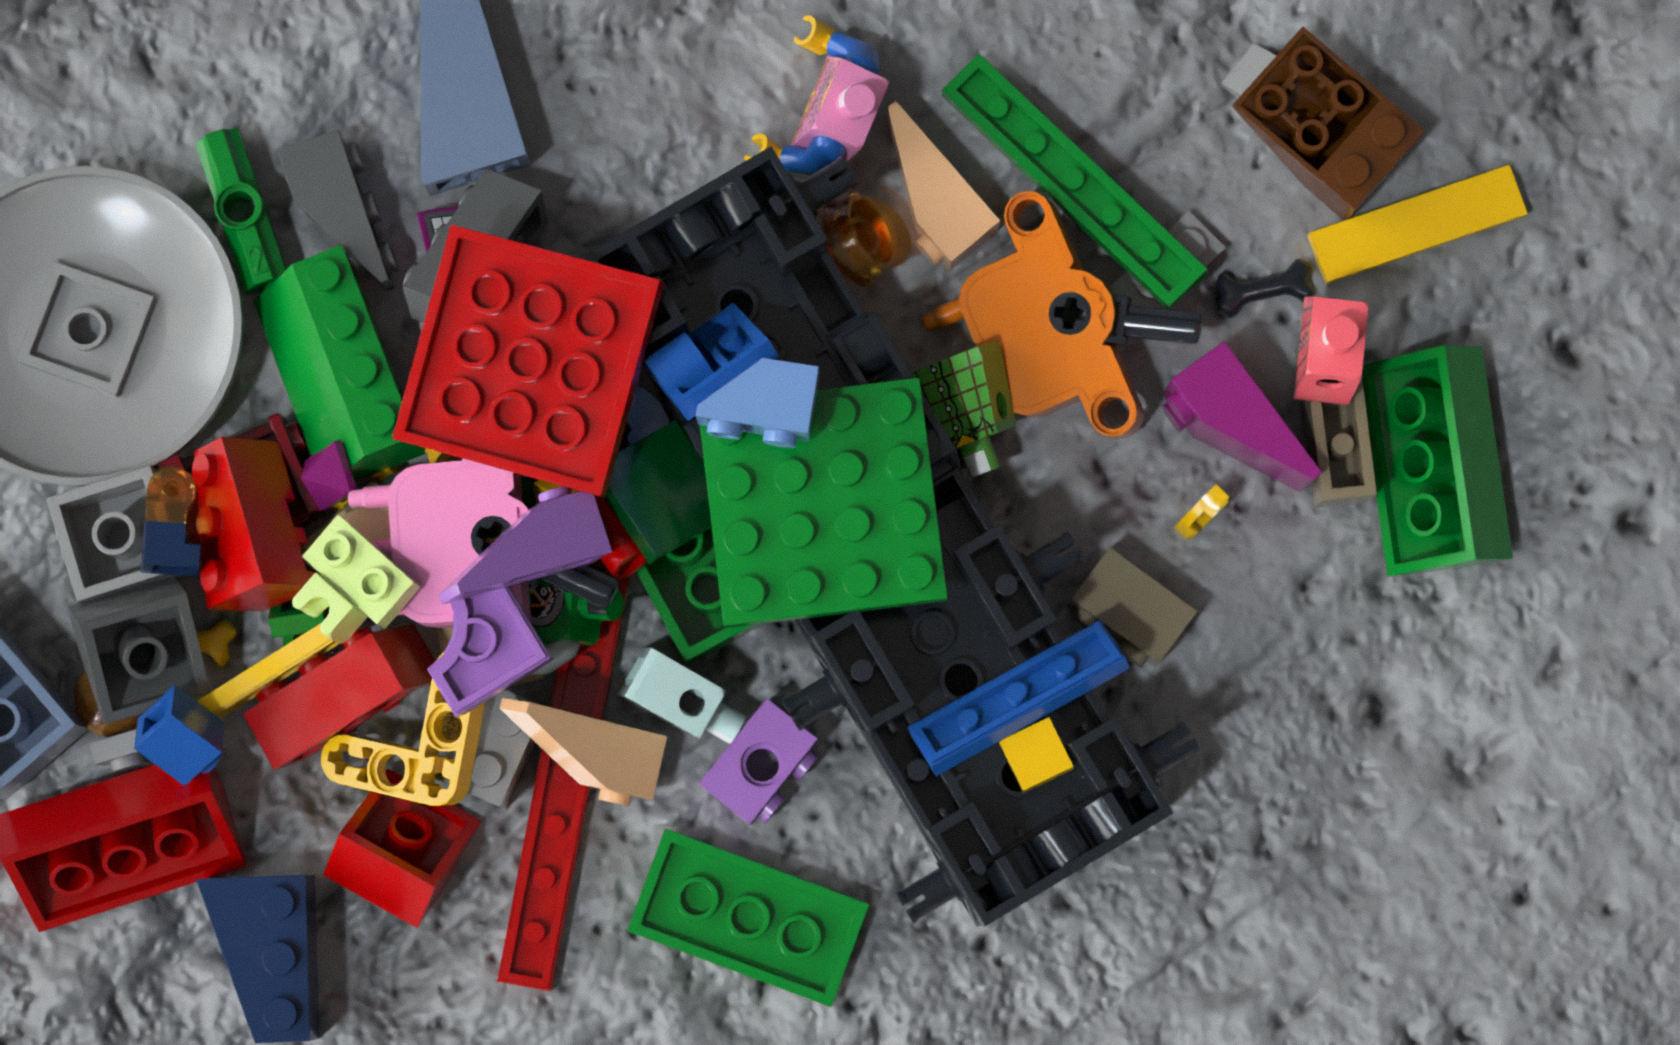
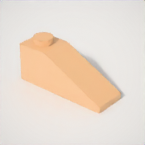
[887,100,1000,271]
[500,698,667,806]

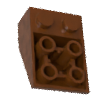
[1232,26,1425,221]

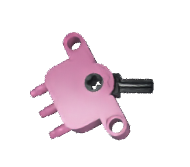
[348,458,619,628]

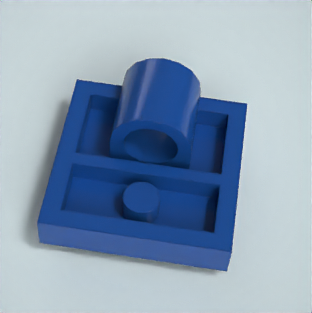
[643,303,780,421]

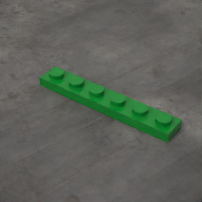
[941,54,1208,309]

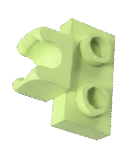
[292,515,421,643]

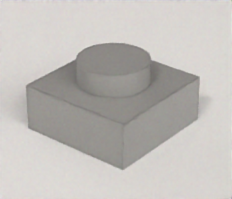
[89,729,145,773]

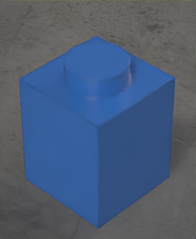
[134,685,225,786]

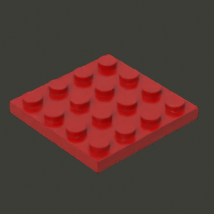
[392,225,665,498]

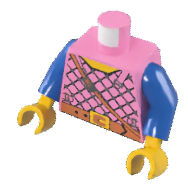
[744,15,889,175]

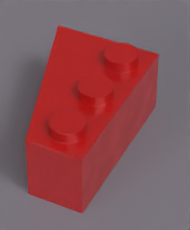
[192,437,316,612]
[242,624,435,770]

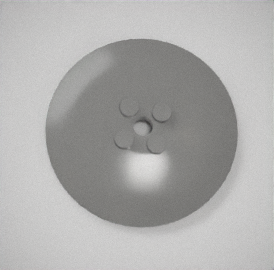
[0,166,244,487]

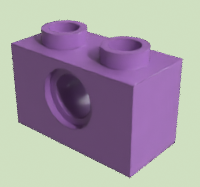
[698,698,820,826]

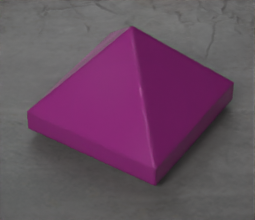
[301,440,356,511]

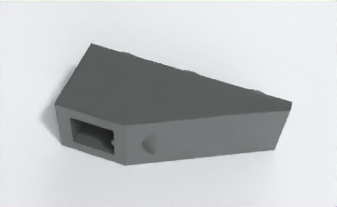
[277,129,399,291]

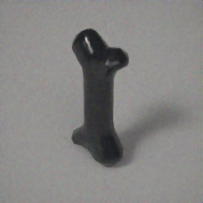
[1215,258,1313,319]

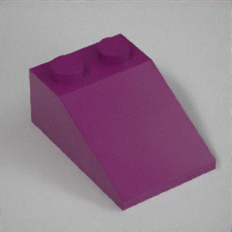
[1162,341,1322,492]

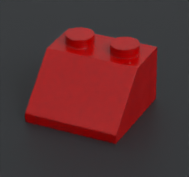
[323,769,481,928]

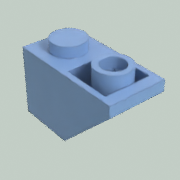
[696,358,820,448]

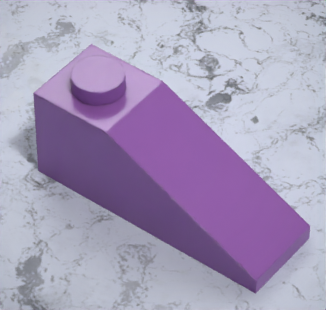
[439,486,612,605]

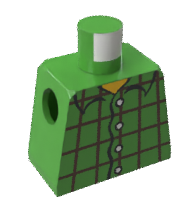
[911,341,1015,478]

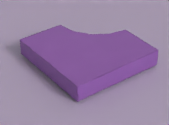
[427,586,554,718]

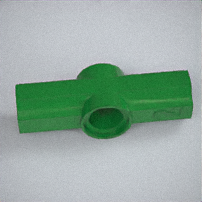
[195,127,287,294]

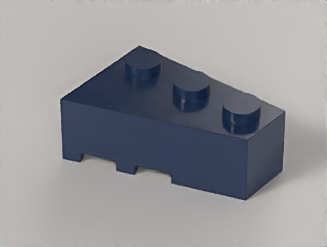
[196,875,320,1043]

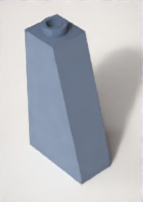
[420,0,531,196]

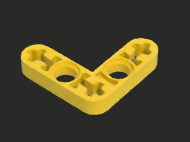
[321,652,485,806]

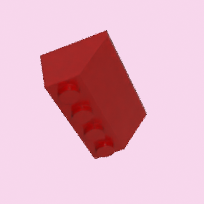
[0,764,246,932]

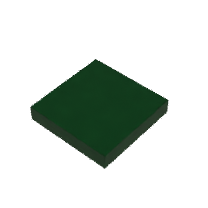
[603,420,712,564]

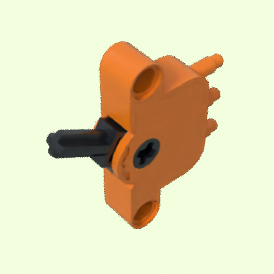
[922,191,1202,439]

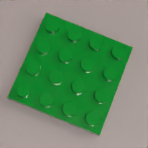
[700,378,947,628]

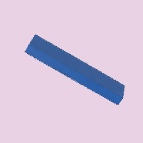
[908,620,1130,776]

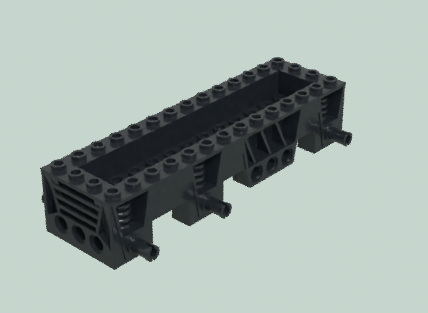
[585,146,1201,927]

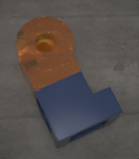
[141,466,200,576]

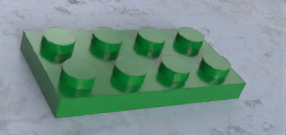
[627,828,869,1007]

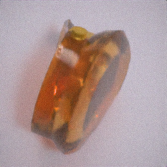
[821,192,911,287]

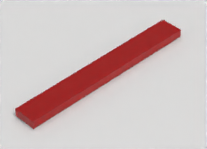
[497,559,631,991]

